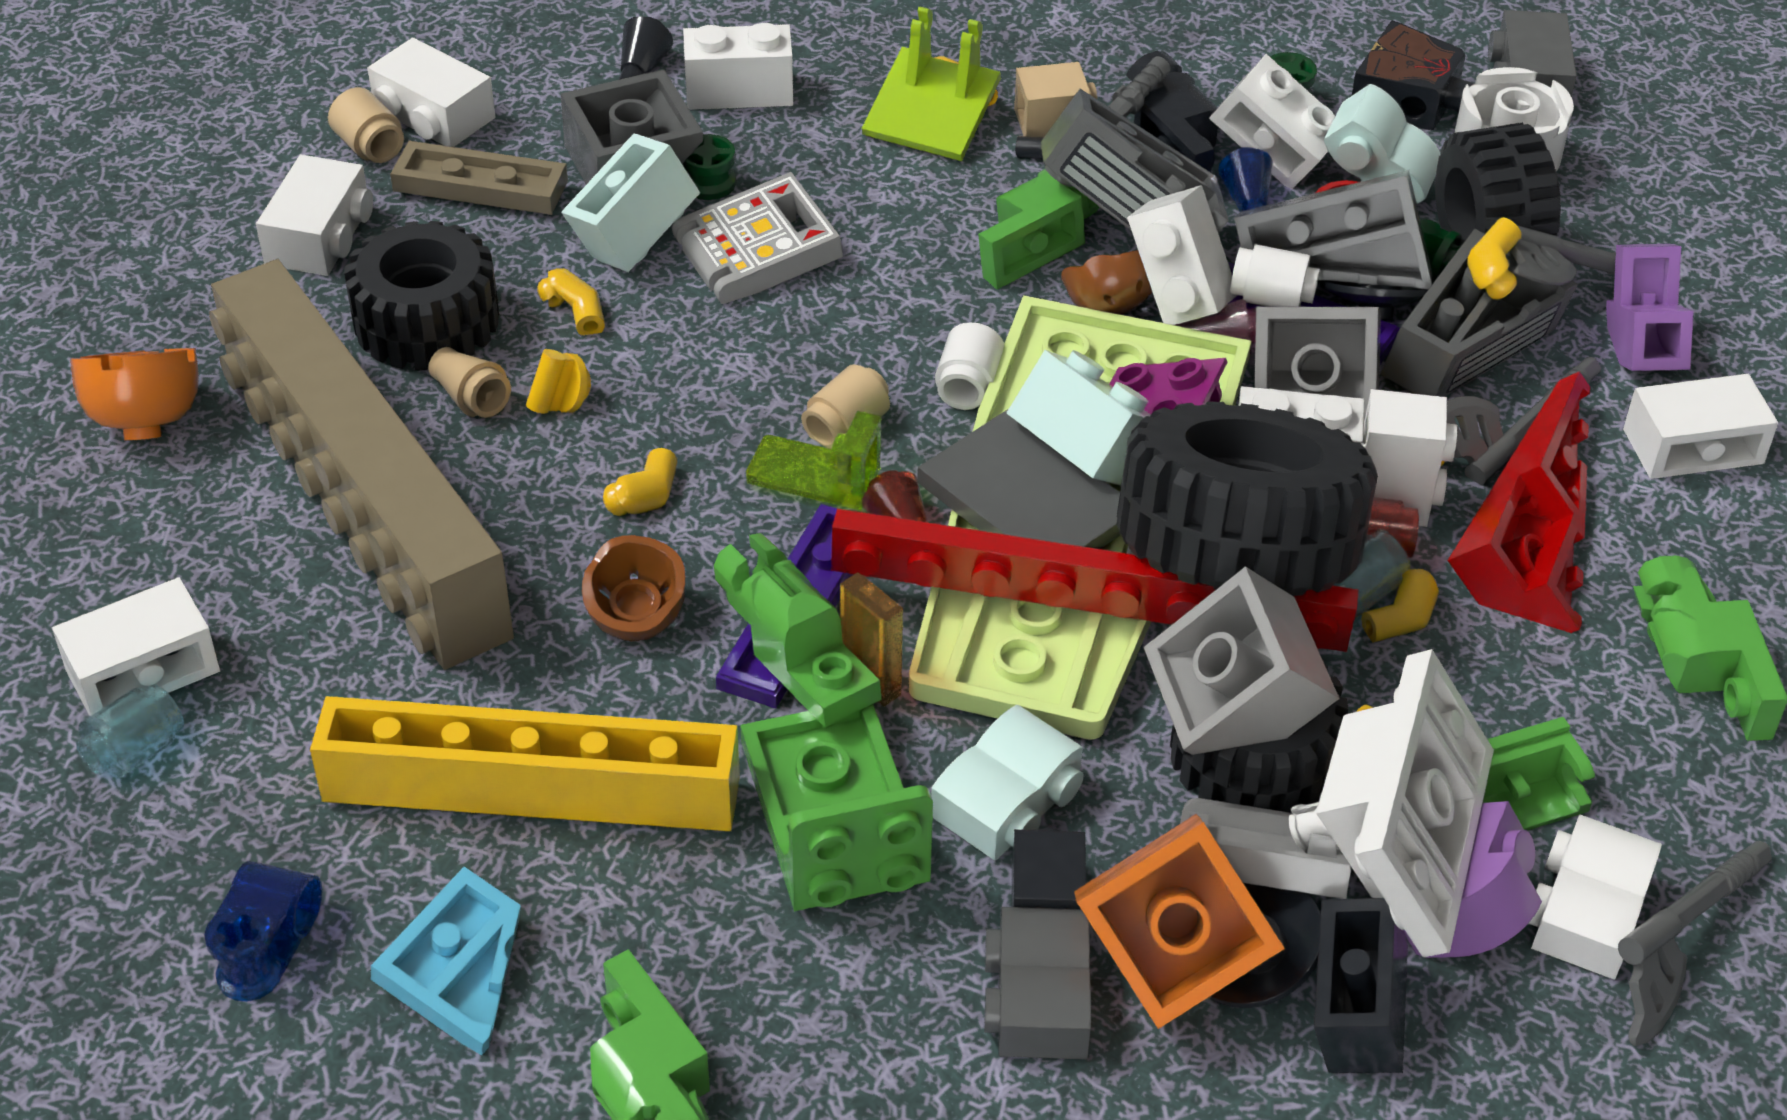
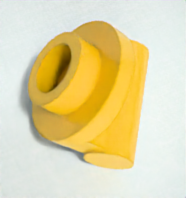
[526,349,591,414]

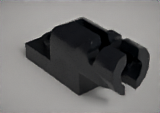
[1126,50,1218,173]

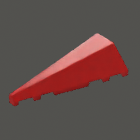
[1447,371,1590,633]

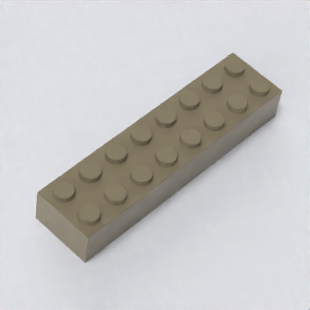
[209,259,514,670]

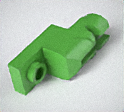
[978,169,1099,289]
[714,533,882,728]
[1633,555,1787,741]
[590,949,710,1120]

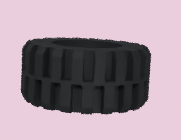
[1116,402,1378,596]

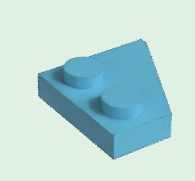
[371,867,521,1055]

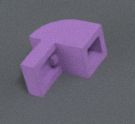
[1606,244,1694,371]
[1404,801,1542,958]

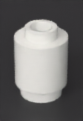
[1230,244,1320,307]
[935,323,1004,410]

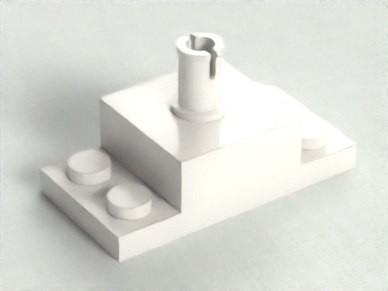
[1289,649,1494,957]

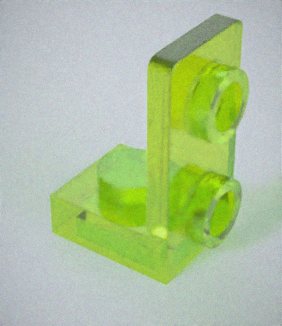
[746,411,881,511]

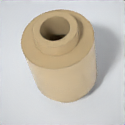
[328,87,404,163]
[801,364,890,450]

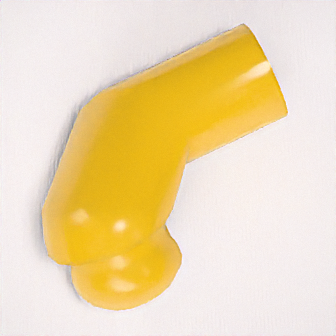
[1467,217,1522,300]
[537,268,605,335]
[1361,569,1439,643]

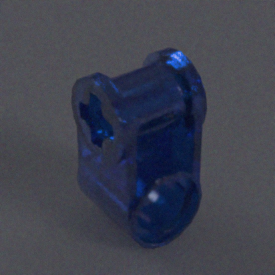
[204,861,323,1002]

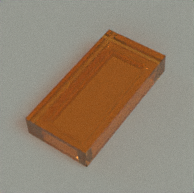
[840,572,903,707]

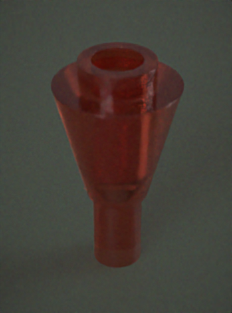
[861,470,928,522]

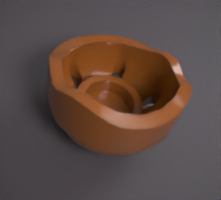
[1061,250,1152,315]
[582,535,685,642]

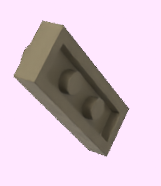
[390,141,568,215]

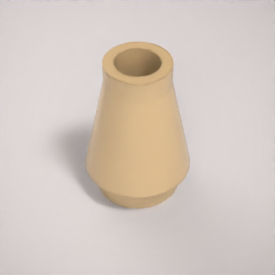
[429,347,511,418]

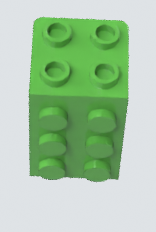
[740,704,933,912]

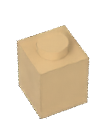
[1014,62,1097,137]

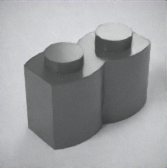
[984,907,1091,1059]

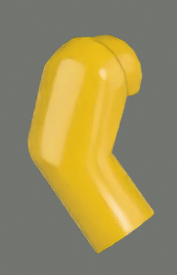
[603,448,678,516]

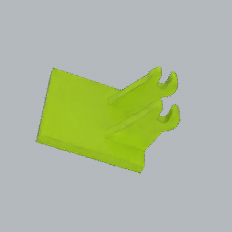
[861,7,1001,161]

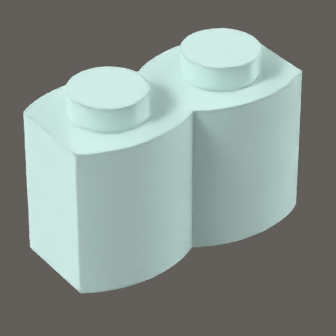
[1324,84,1441,204]
[931,705,1084,860]

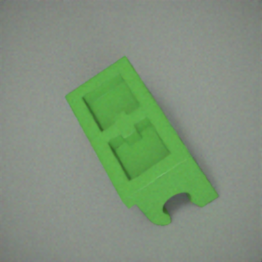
[1482,717,1595,831]

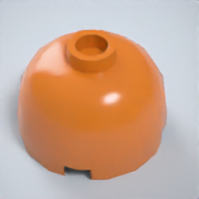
[70,348,199,440]

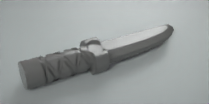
[1108,56,1171,118]

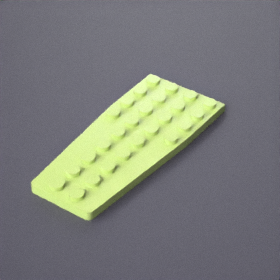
[909,295,1252,740]

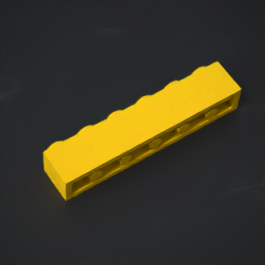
[310,696,740,831]

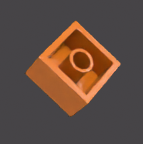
[1074,814,1285,1029]

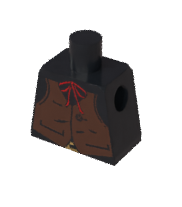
[1352,20,1475,131]

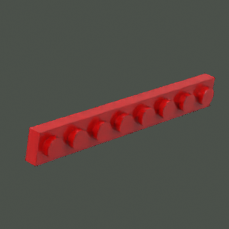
[831,508,1359,652]

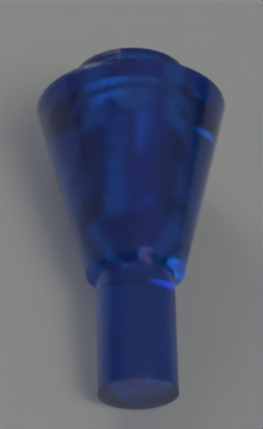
[1218,147,1273,212]

